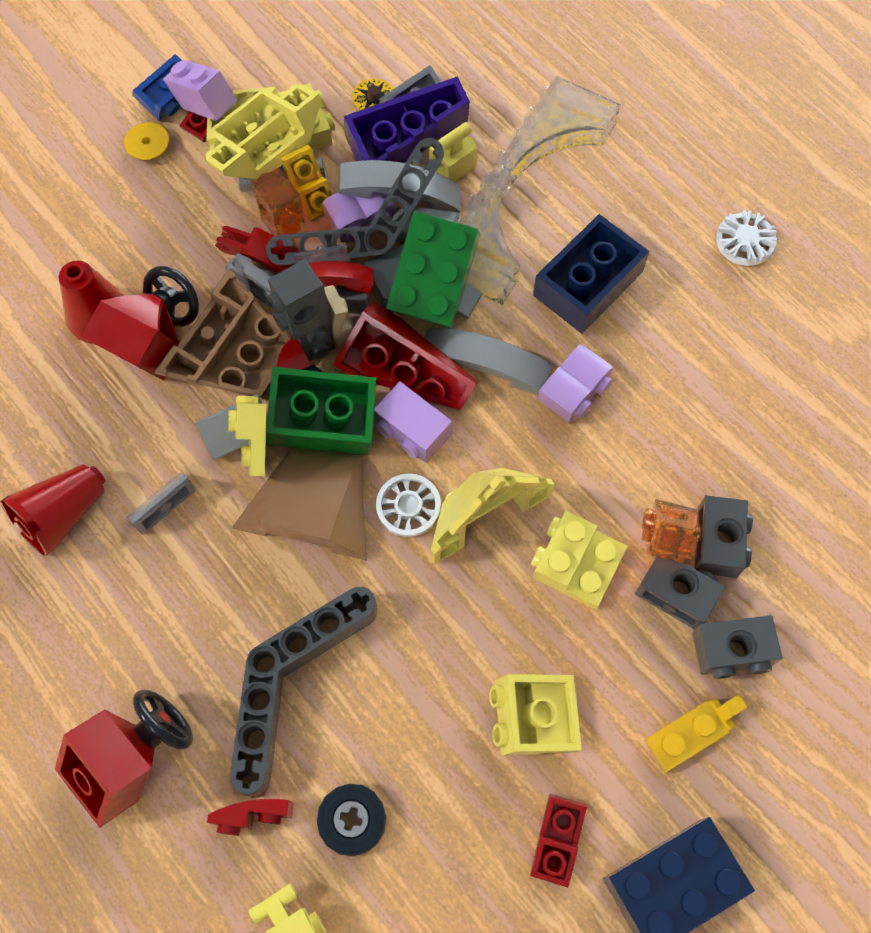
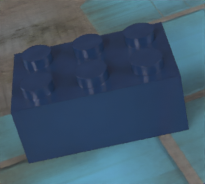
[533,214,650,334]
[602,817,755,933]

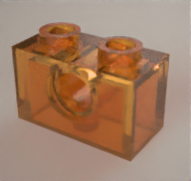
[252,167,307,236]
[641,499,701,565]

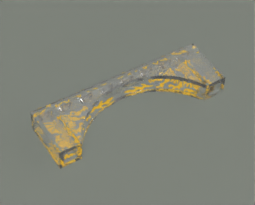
[457,76,621,305]

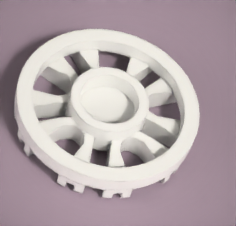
[716,210,777,266]
[376,474,441,538]

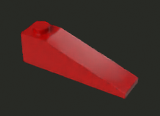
[333,301,478,410]

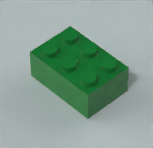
[386,211,480,329]
[266,367,376,455]

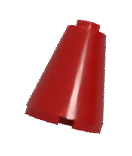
[58,260,125,344]
[0,464,106,556]

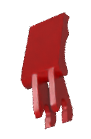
[215,226,310,273]

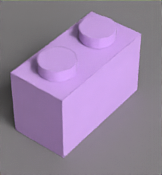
[163,59,237,121]
[374,381,452,463]

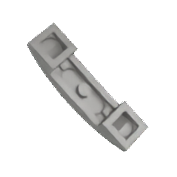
[339,160,461,214]
[424,328,552,395]

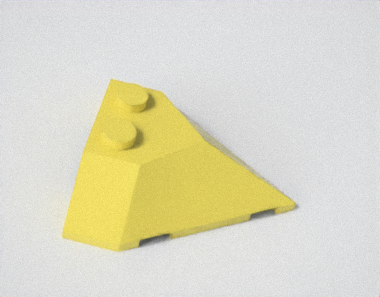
[206,84,321,180]
[431,468,555,565]

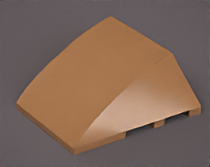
[155,269,291,399]
[232,448,367,561]

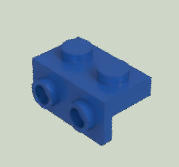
[132,54,182,121]

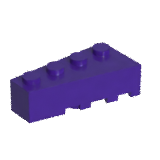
[344,76,470,163]

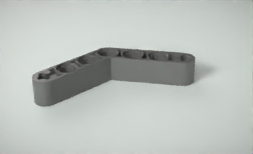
[266,138,444,265]
[230,587,377,798]

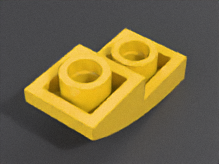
[280,145,332,220]

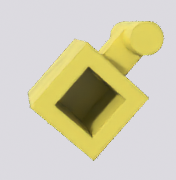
[429,122,478,182]
[248,883,327,933]

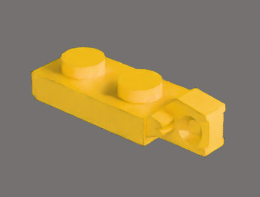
[644,695,747,773]

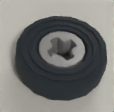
[317,784,386,856]

